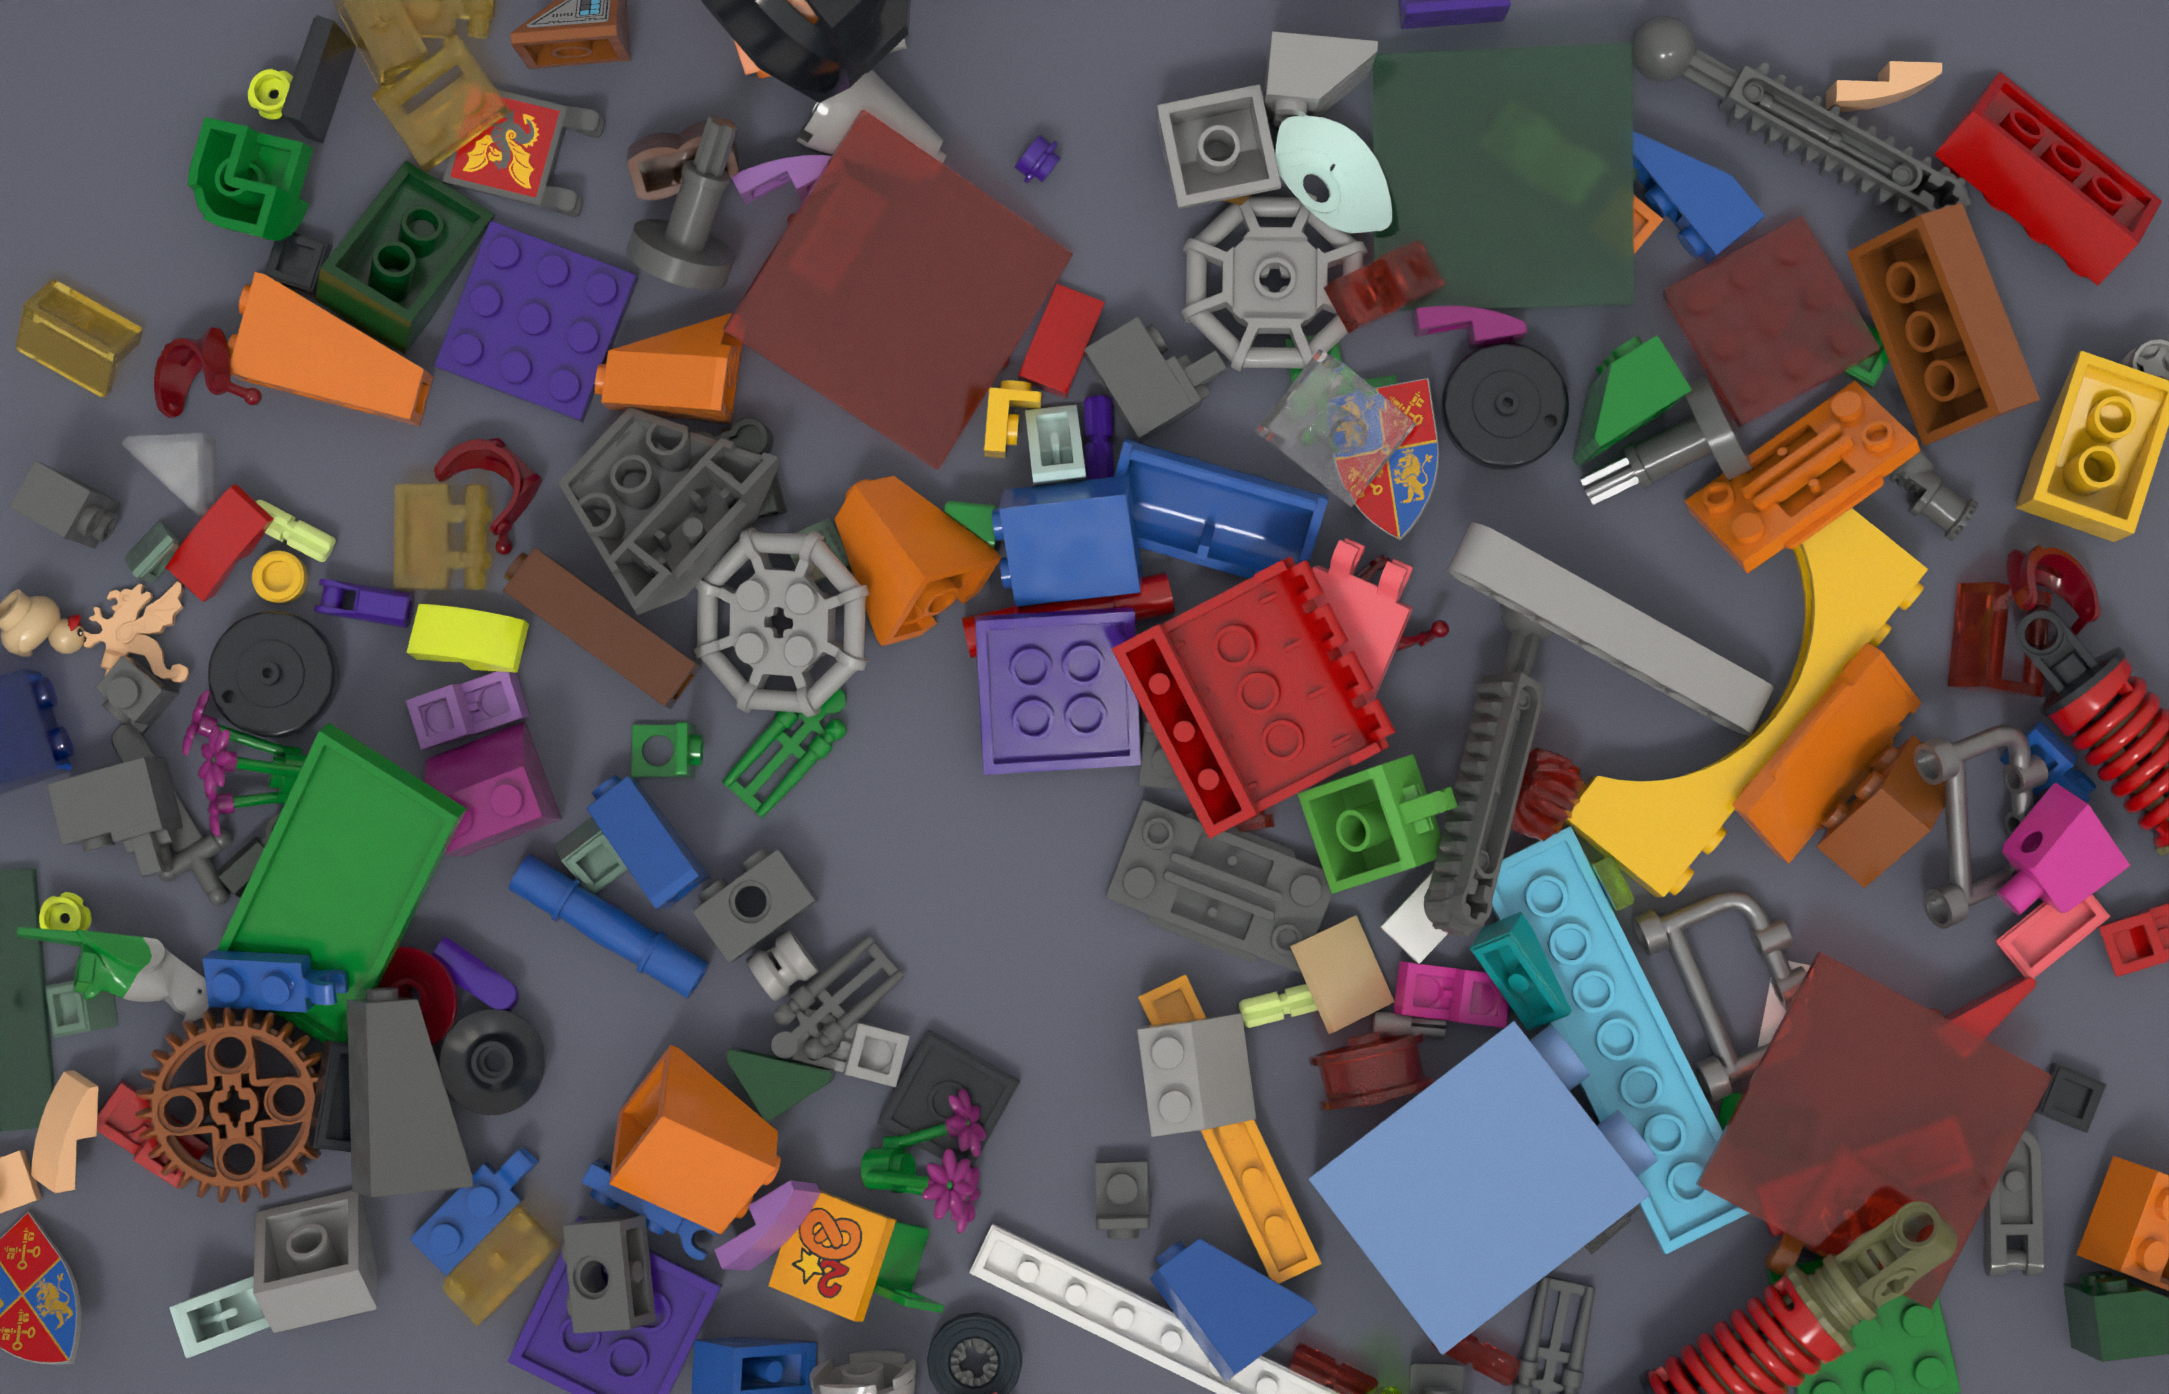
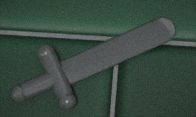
[111,724,233,906]

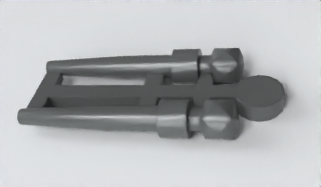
[770,936,904,1061]
[1512,1277,1595,1394]

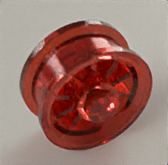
[1308,1031,1434,1110]

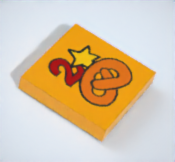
[768,1190,896,1322]

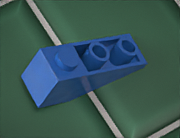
[1609,127,1765,264]

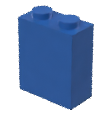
[992,475,1143,606]

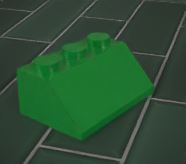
[1572,335,1692,467]

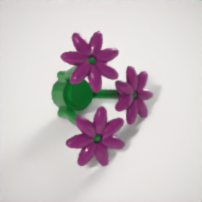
[182,690,307,837]
[861,1089,987,1233]

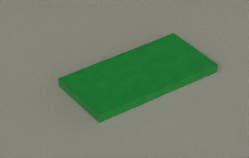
[217,723,467,1043]

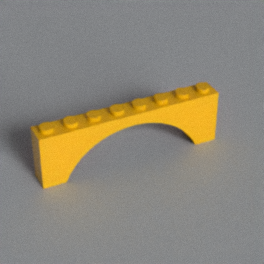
[1558,508,1928,897]

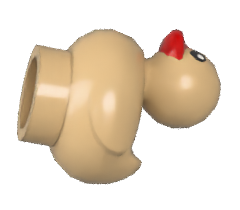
[0,589,85,657]

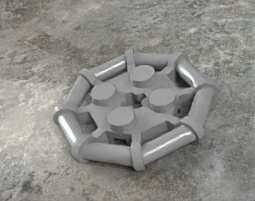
[1181,193,1368,373]
[692,527,870,718]

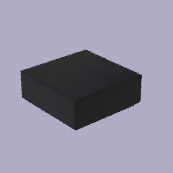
[264,232,332,295]
[2033,1063,2106,1133]

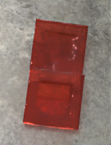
[1323,239,1445,334]

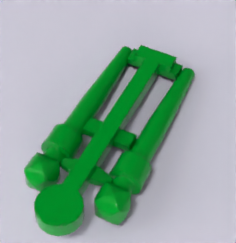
[722,689,847,818]

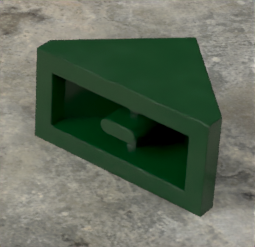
[726,1047,836,1122]

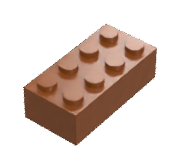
[1847,203,2040,446]

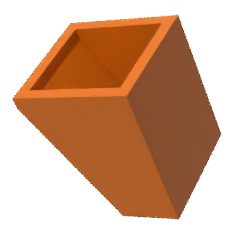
[609,1045,781,1234]

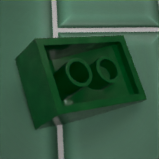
[315,161,495,354]
[2063,1271,2169,1362]

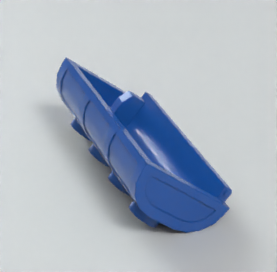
[1114,438,1329,579]

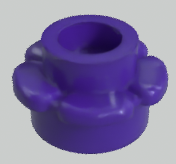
[1014,135,1061,183]

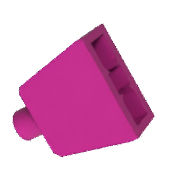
[1997,783,2130,915]

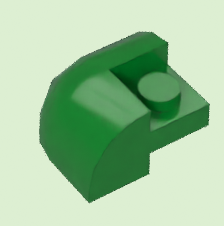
[187,117,314,241]

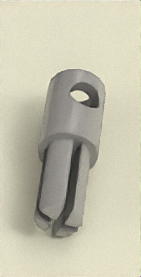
[1372,1011,1447,1038]

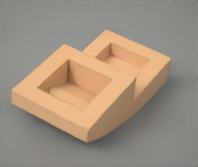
[1826,61,1942,112]
[31,1070,98,1193]

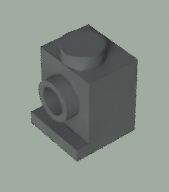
[95,656,179,733]

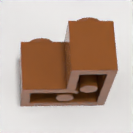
[1816,734,1945,889]

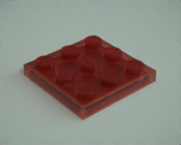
[1662,215,1880,428]

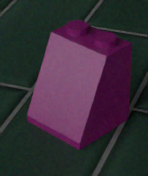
[424,722,562,857]

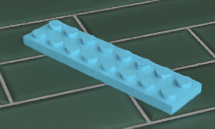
[1492,826,1761,1255]

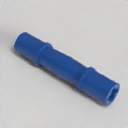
[508,854,710,999]

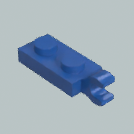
[202,950,349,1012]
[409,1146,539,1276]
[581,1158,719,1260]

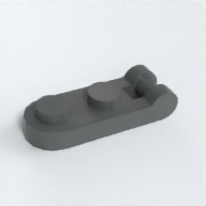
[1983,1127,2044,1276]

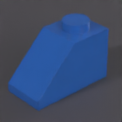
[692,1337,817,1394]

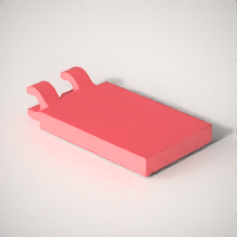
[1312,538,1414,704]

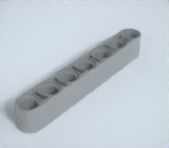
[1447,522,1774,736]

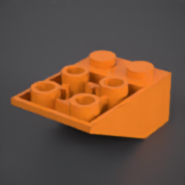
[2076,1156,2169,1291]

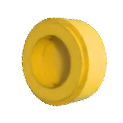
[252,551,308,604]

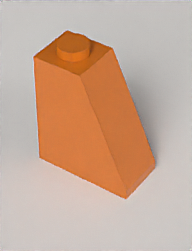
[595,313,745,425]
[834,475,1001,646]

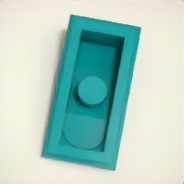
[1470,912,1572,1031]

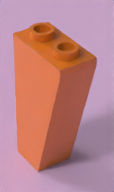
[228,272,433,427]

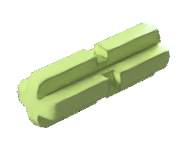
[256,500,336,562]
[1239,984,1318,1028]

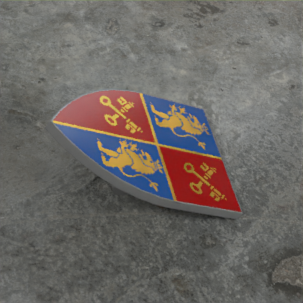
[1326,378,1440,541]
[0,1212,81,1365]

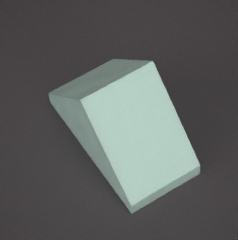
[1025,404,1086,486]
[169,1276,270,1358]

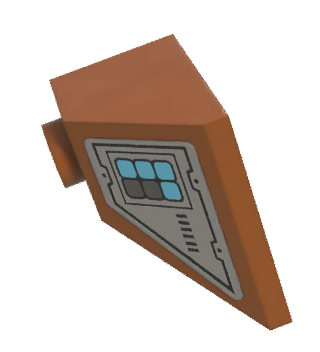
[510,0,631,69]

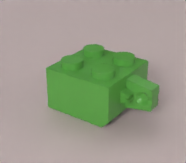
[1298,754,1458,894]

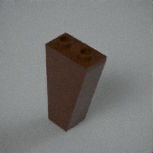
[503,547,702,709]

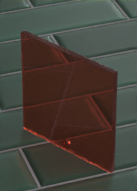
[722,109,1073,470]
[1696,952,2053,1309]

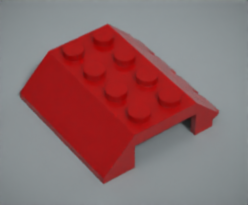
[1111,556,1396,839]

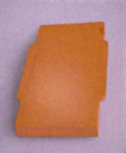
[1684,380,1921,574]
[1732,643,1922,864]

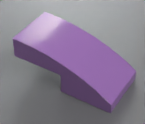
[732,155,846,205]
[406,671,530,750]
[714,1180,820,1271]

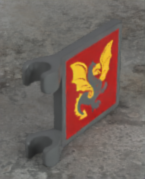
[442,83,605,217]

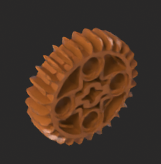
[135,1007,323,1203]

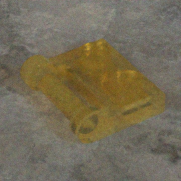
[372,33,511,172]

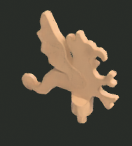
[83,581,190,683]

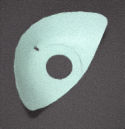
[1275,115,1392,233]

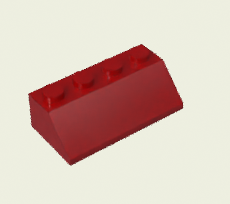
[1934,72,2162,286]

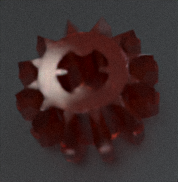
[1510,747,1584,841]

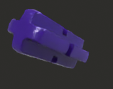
[1084,395,1114,480]

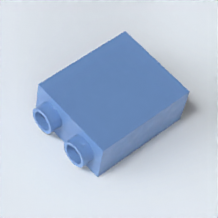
[1309,1021,1658,1355]

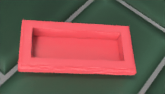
[1995,894,2110,979]

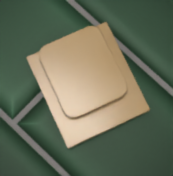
[1290,915,1395,1034]

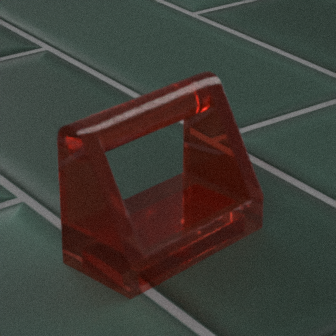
[1947,582,2053,698]

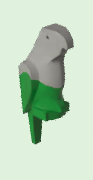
[16,927,210,1024]

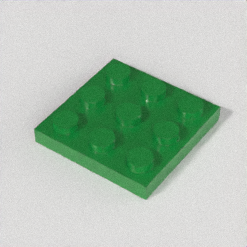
[1765,1234,1961,1394]

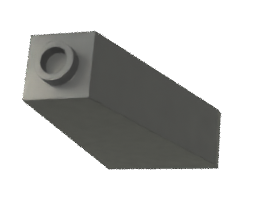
[347,987,473,1198]

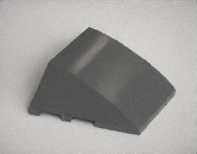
[558,407,781,615]

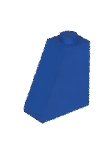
[586,775,711,909]
[1150,1238,1318,1382]

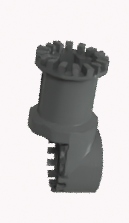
[1885,453,1979,541]

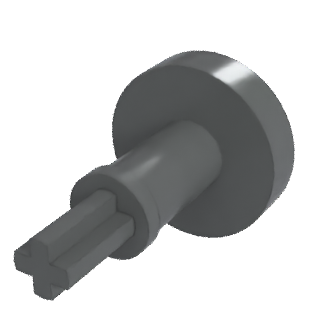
[626,115,738,290]
[1580,374,1753,505]

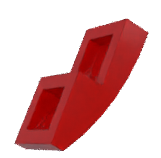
[165,484,274,602]
[2099,902,2169,977]
[97,1079,210,1189]

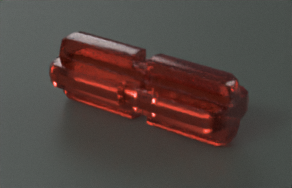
[1431,1334,1521,1386]
[1289,1343,1379,1394]

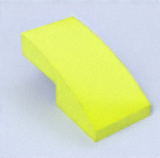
[406,604,529,673]

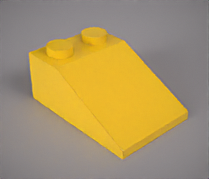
[2015,351,2169,542]

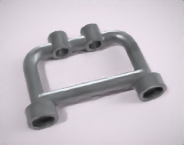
[1914,724,2048,929]
[1631,889,1814,1102]

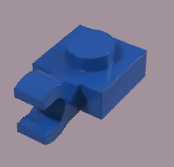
[1998,720,2097,803]

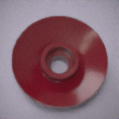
[378,946,458,1046]

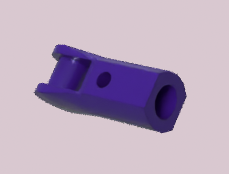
[314,579,415,628]
[432,936,519,1011]

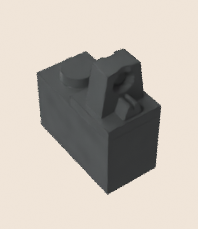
[1084,316,1227,443]
[47,757,183,877]

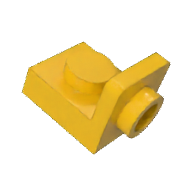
[984,380,1042,458]

